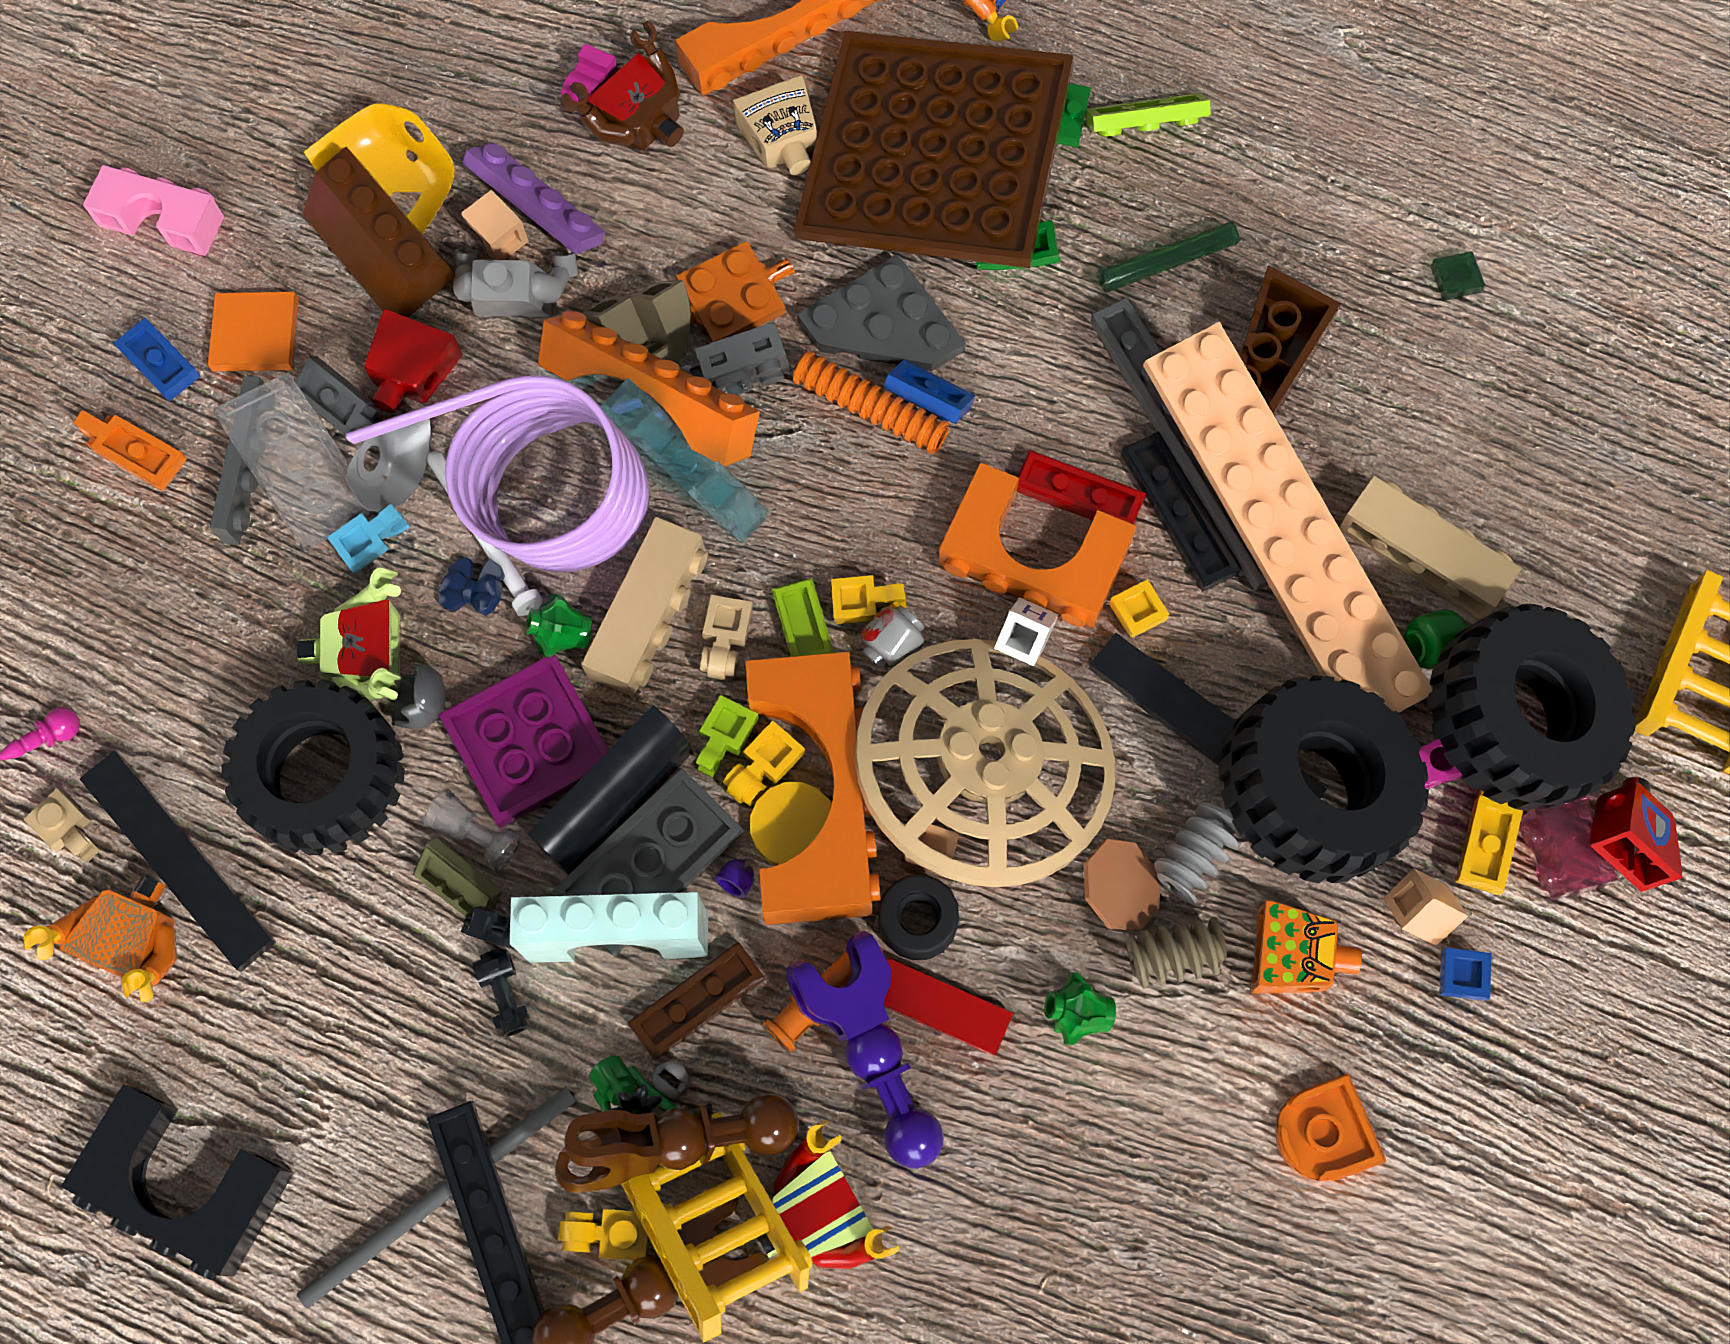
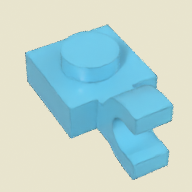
[327,504,410,574]

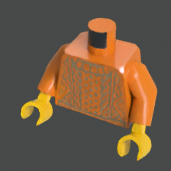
[24,874,177,1002]

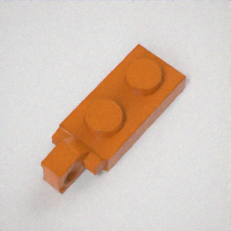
[73,410,187,492]

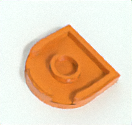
[1275,1073,1387,1182]

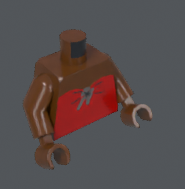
[561,21,684,150]

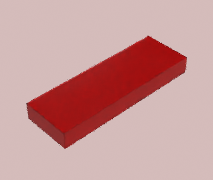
[1017,450,1146,525]
[884,958,1014,1057]

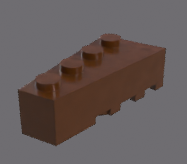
[1240,265,1341,417]

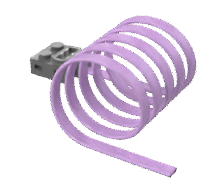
[346,322,791,572]

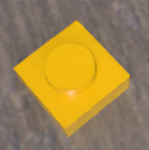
[1109,579,1169,639]

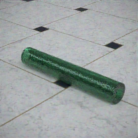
[1098,221,1240,293]

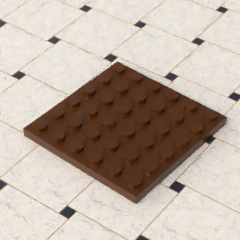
[793,31,1074,268]

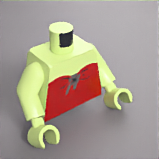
[297,567,401,701]

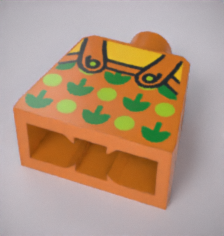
[1251,900,1362,994]

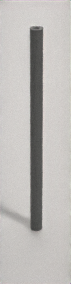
[297,1086,577,1308]

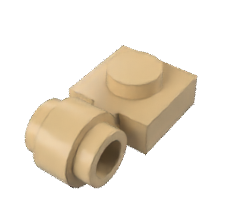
[700,595,753,680]

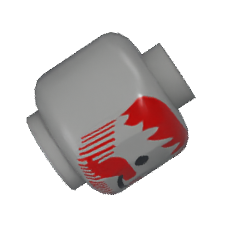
[861,605,925,669]

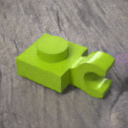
[696,695,759,779]

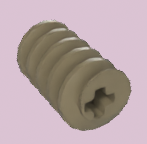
[1125,917,1227,989]

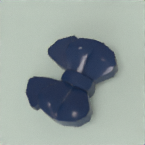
[439,557,505,616]

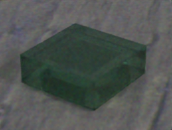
[1430,251,1485,301]

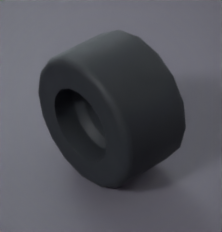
[878,874,959,960]

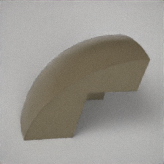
[580,280,690,387]

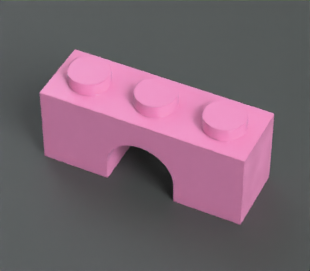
[83,165,225,256]

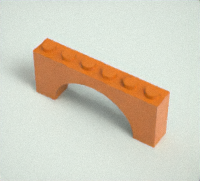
[745,652,881,925]

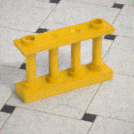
[1635,570,1730,774]
[621,1111,812,1343]

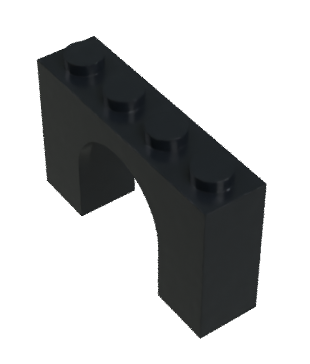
[60,1084,294,1281]

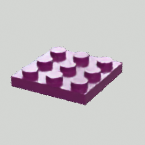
[439,655,609,828]

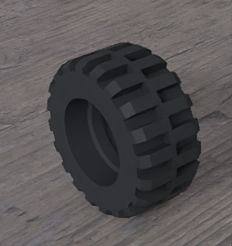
[221,679,405,855]

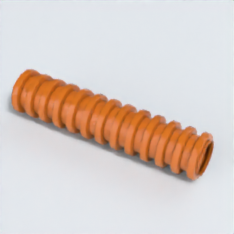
[793,350,949,455]

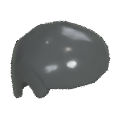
[392,664,446,729]

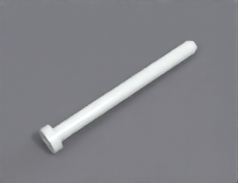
[427,451,543,616]

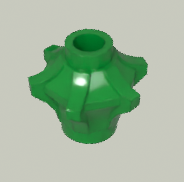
[525,593,592,657]
[1044,972,1116,1045]

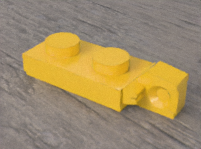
[1455,790,1523,895]

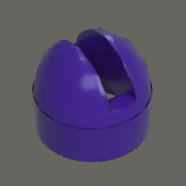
[715,859,755,898]

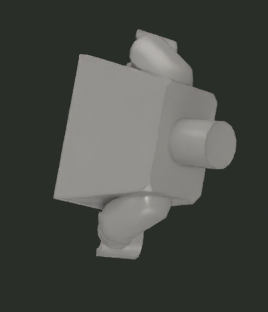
[453,249,578,317]

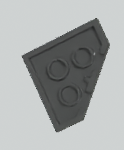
[797,254,966,371]

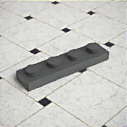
[210,376,275,545]

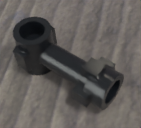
[472,949,530,1037]

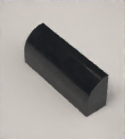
[528,705,693,875]

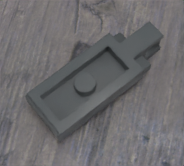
[291,356,384,436]

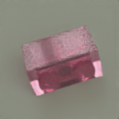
[1521,796,1618,901]

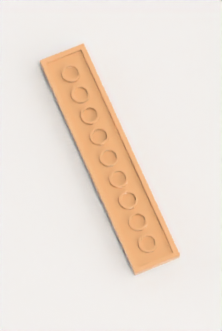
[1143,322,1432,713]

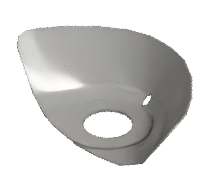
[346,419,431,512]

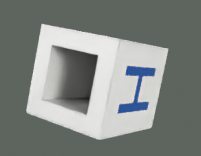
[994,597,1059,666]

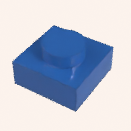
[1439,947,1492,1001]

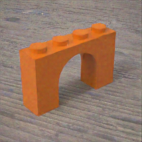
[939,462,1137,628]

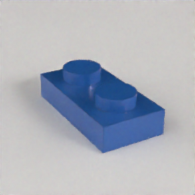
[114,318,201,402]
[883,360,976,424]

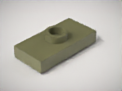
[413,838,503,916]

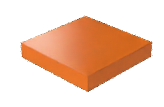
[208,291,299,372]

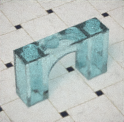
[601,378,771,544]

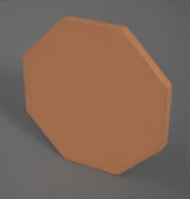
[1083,839,1161,932]

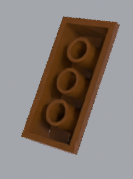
[303,146,455,317]

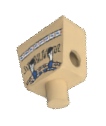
[733,75,817,175]

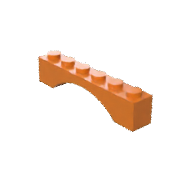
[675,0,882,96]
[538,311,760,467]

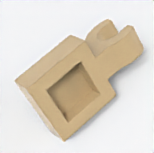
[23,788,101,863]

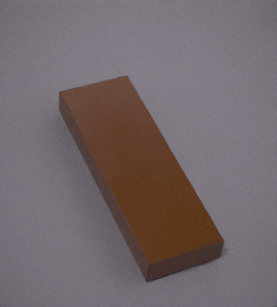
[628,941,766,1061]

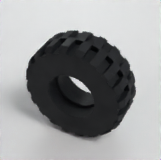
[1428,604,1636,811]
[1219,675,1429,883]

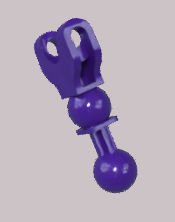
[786,931,944,1169]

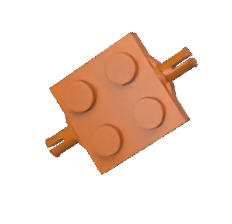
[676,241,795,343]

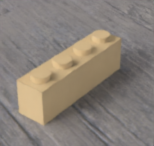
[1339,476,1522,620]
[581,517,708,697]

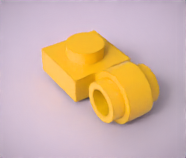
[723,721,805,806]
[558,1209,649,1260]

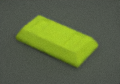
[771,578,834,657]

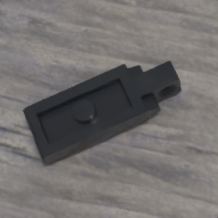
[461,906,515,949]

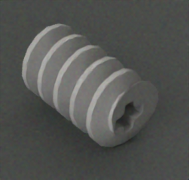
[1154,803,1244,905]

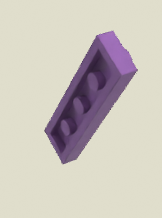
[462,142,606,254]

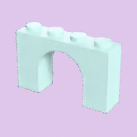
[510,892,708,963]

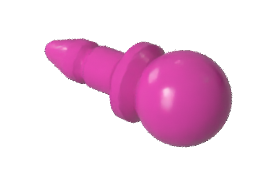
[0,707,80,760]

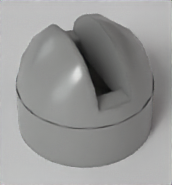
[652,1061,690,1099]

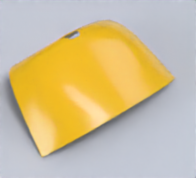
[304,103,455,234]

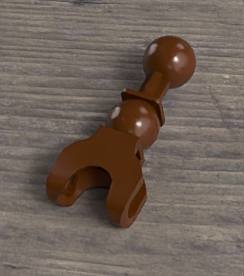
[555,1093,799,1193]
[532,1197,770,1344]

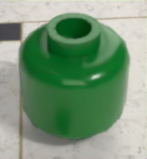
[1403,609,1469,670]

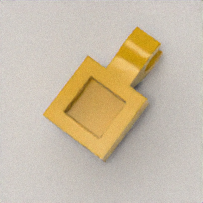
[831,575,907,625]

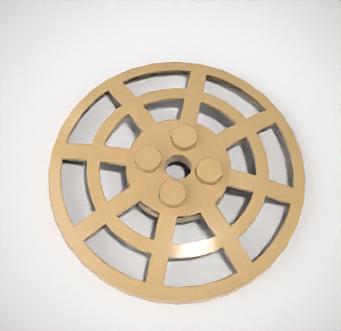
[854,639,1115,887]

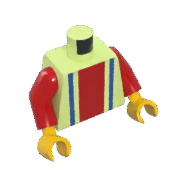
[758,1119,899,1269]

